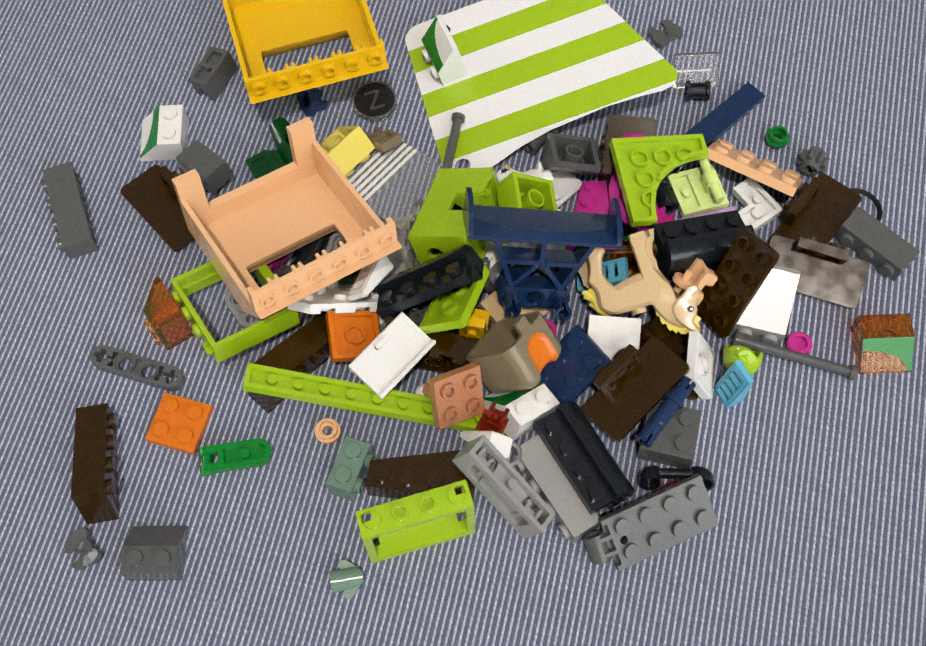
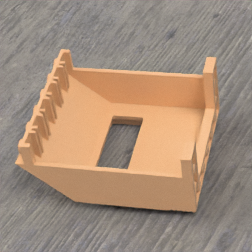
[171,117,402,319]

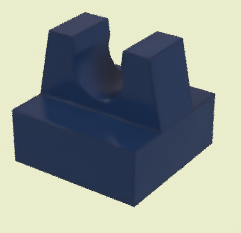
[298,88,328,116]

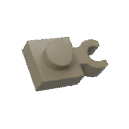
[365,127,402,153]

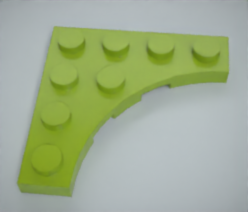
[609,134,709,227]

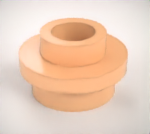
[315,418,341,444]

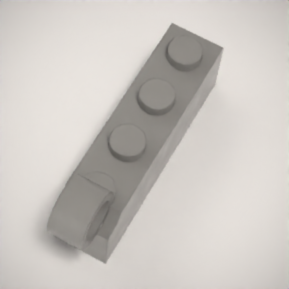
[495,435,600,544]

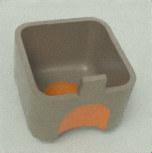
[466,311,562,394]

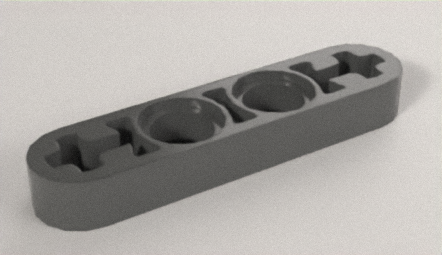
[90,345,185,392]

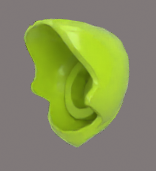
[723,344,763,375]

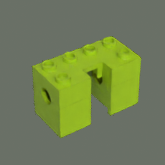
[408,167,499,263]

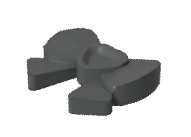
[648,20,683,49]
[64,527,102,570]

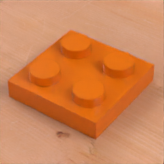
[325,310,380,362]
[145,392,214,456]

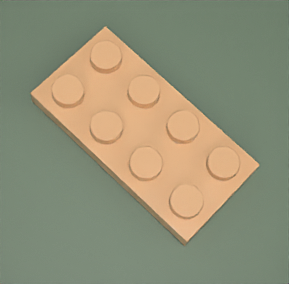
[707,140,803,197]

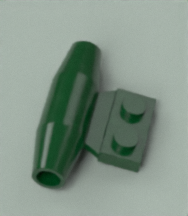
[245,117,293,179]

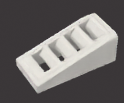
[347,256,394,301]
[460,431,513,458]

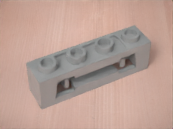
[452,435,556,539]

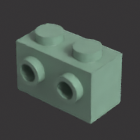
[326,436,375,502]

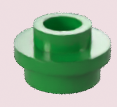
[765,126,789,148]

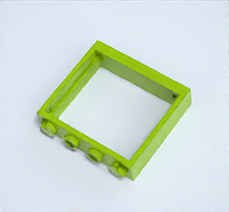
[170,262,300,363]
[355,479,475,564]

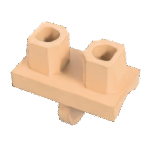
[672,258,718,305]

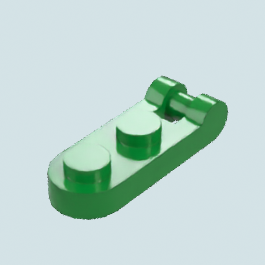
[198,438,273,476]

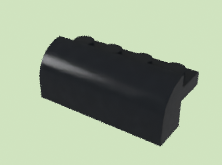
[650,210,755,281]
[374,244,484,319]
[533,401,635,515]

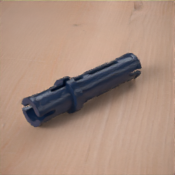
[636,376,696,448]

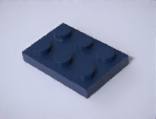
[540,325,612,411]

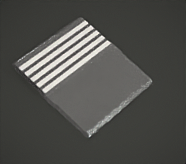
[347,142,446,232]

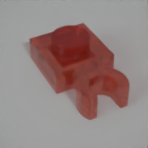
[475,402,510,434]

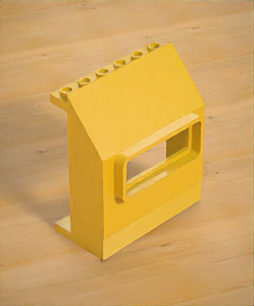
[222,0,389,104]

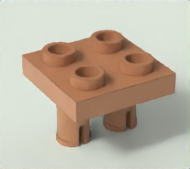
[422,362,485,430]

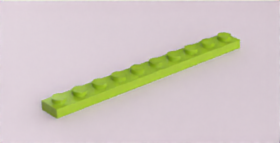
[242,363,505,435]

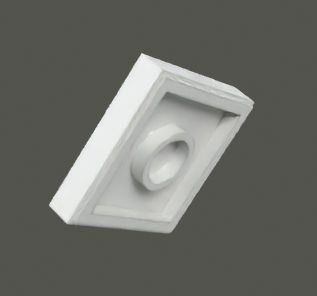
[685,331,715,400]

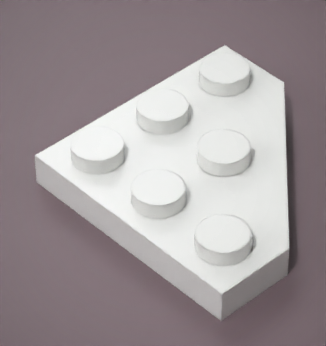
[288,281,379,314]

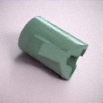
[329,559,364,599]

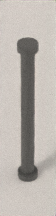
[442,112,466,169]
[732,332,857,381]

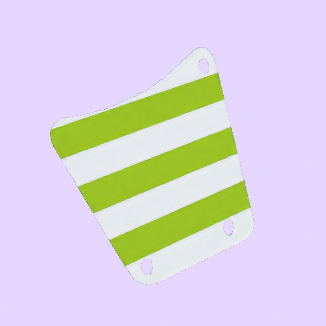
[405,0,678,168]

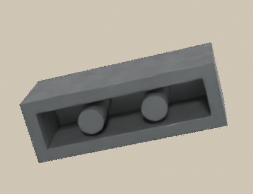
[835,207,920,282]

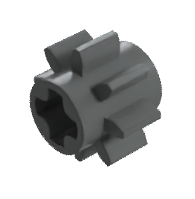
[797,146,830,176]

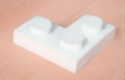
[731,178,783,232]

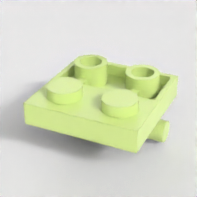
[666,158,729,218]

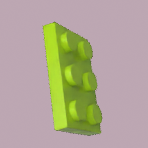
[419,265,490,334]

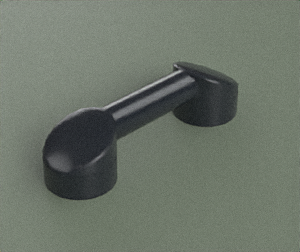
[639,466,715,491]

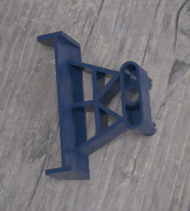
[462,187,623,321]

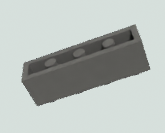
[41,162,98,259]

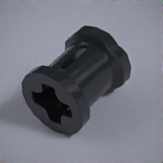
[684,80,711,101]
[656,183,679,214]

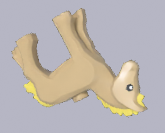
[578,228,701,335]

